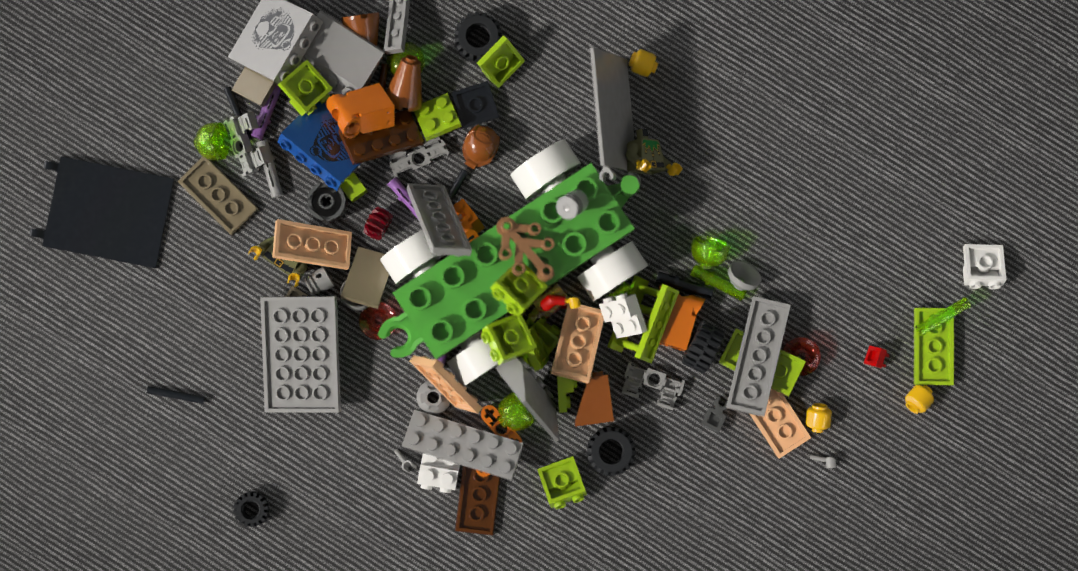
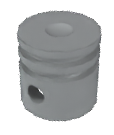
[556,190,588,219]
[303,266,335,296]

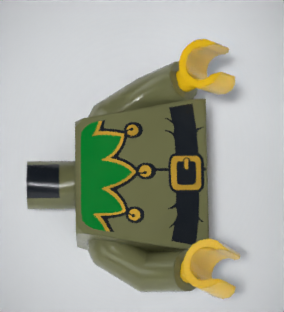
[626,129,683,176]
[248,236,307,287]

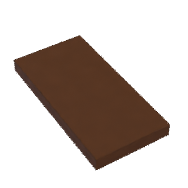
[455,466,500,536]

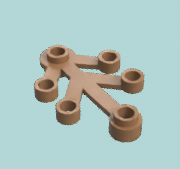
[496,217,554,281]

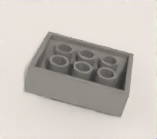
[297,11,385,95]
[495,357,559,442]

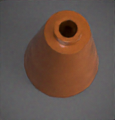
[341,12,380,46]
[386,55,422,111]

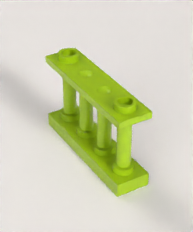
[607,275,680,364]

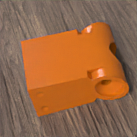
[326,83,395,138]
[659,285,706,351]

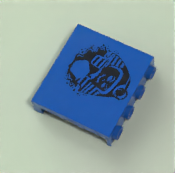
[278,101,361,191]

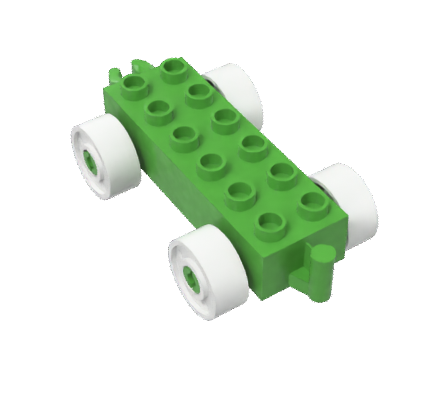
[378,139,648,386]

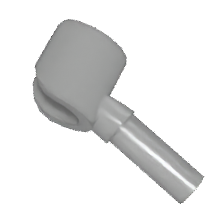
[394,449,417,474]
[810,454,836,468]

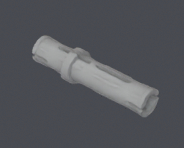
[256,140,284,198]

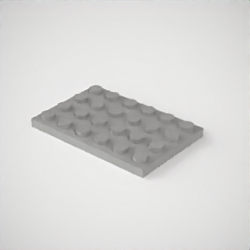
[260,296,341,413]

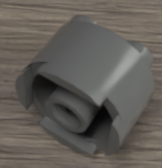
[307,183,348,223]

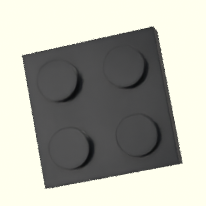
[451,81,499,129]

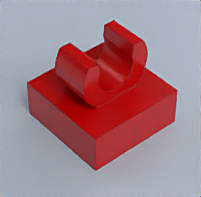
[863,345,889,368]

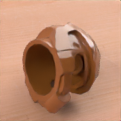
[462,124,500,170]

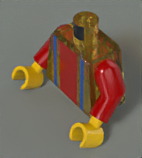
[527,283,581,324]

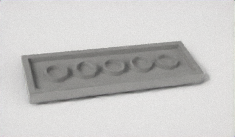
[407,183,472,257]
[726,296,791,417]
[402,410,524,481]

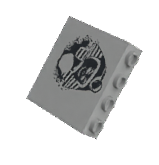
[228,0,323,84]

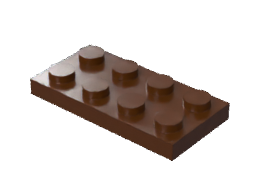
[338,110,424,165]

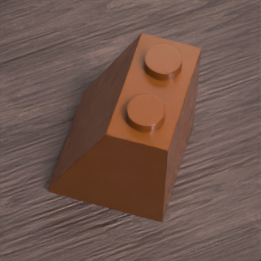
[574,371,614,426]

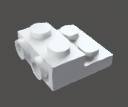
[963,244,1006,289]
[599,293,647,338]
[417,454,460,493]

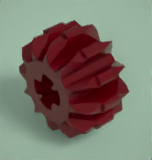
[364,207,393,241]

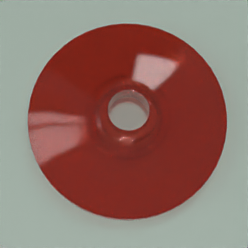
[359,302,397,340]
[783,337,821,376]

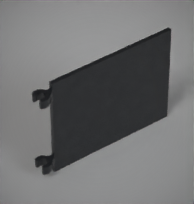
[29,157,174,268]

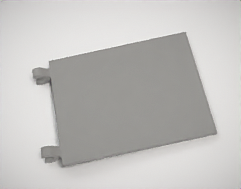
[590,47,641,184]

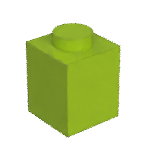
[340,172,368,203]

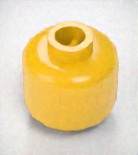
[629,49,658,77]
[905,385,934,414]
[806,403,832,433]

